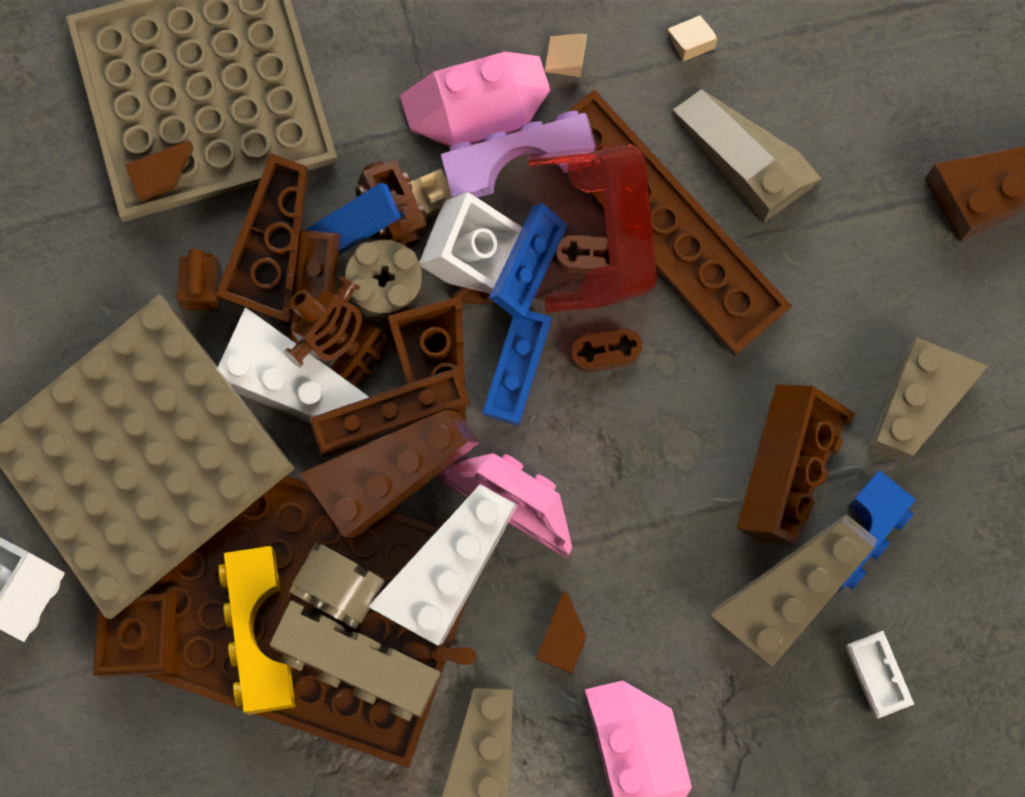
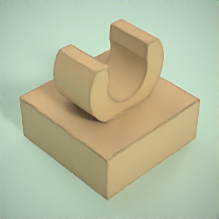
[411,169,452,218]

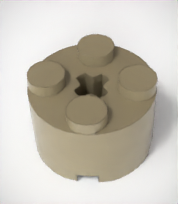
[345,240,423,325]
[289,542,385,629]

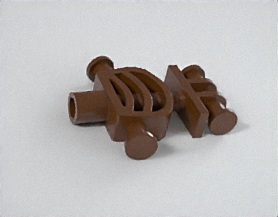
[284,276,394,390]

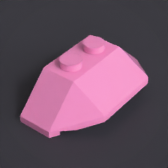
[400,52,550,147]
[437,453,572,559]
[584,681,692,797]

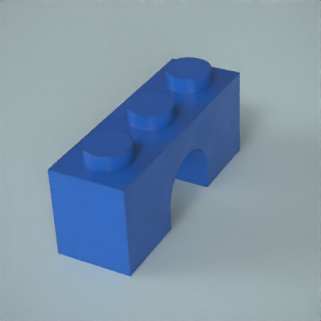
[837,470,916,593]

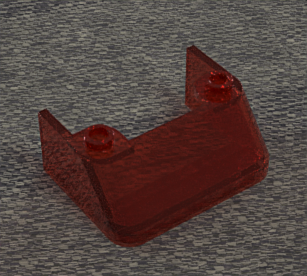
[528,144,657,313]

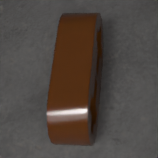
[571,329,642,372]

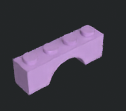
[441,111,600,198]

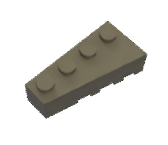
[711,514,877,667]
[270,601,441,722]

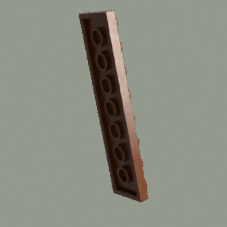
[555,89,792,357]

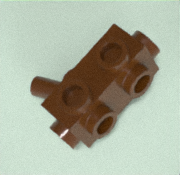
[355,160,427,248]

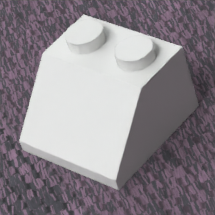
[419,192,522,294]
[0,538,65,642]

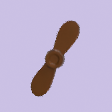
[402,642,477,665]

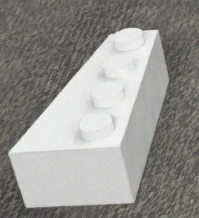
[218,307,369,423]
[368,485,518,645]

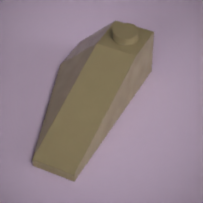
[672,89,821,223]

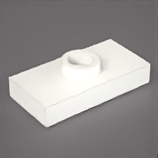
[845,631,914,719]

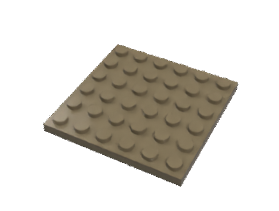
[66,0,338,222]
[0,294,295,619]

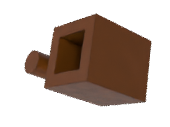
[177,249,222,311]

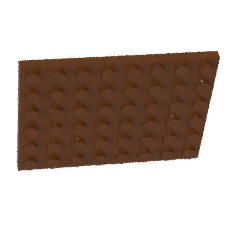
[143,475,471,768]

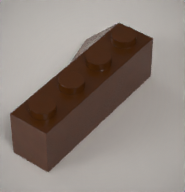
[388,296,468,461]
[737,384,856,545]

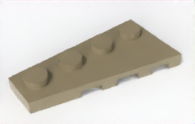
[442,688,513,797]

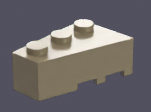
[868,337,988,464]

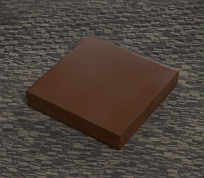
[93,592,176,678]

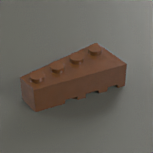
[925,146,1025,242]
[216,153,309,326]
[300,410,480,538]

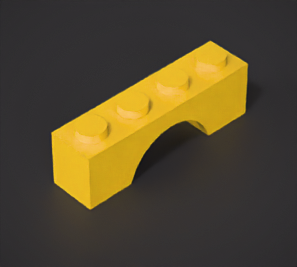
[219,546,296,715]

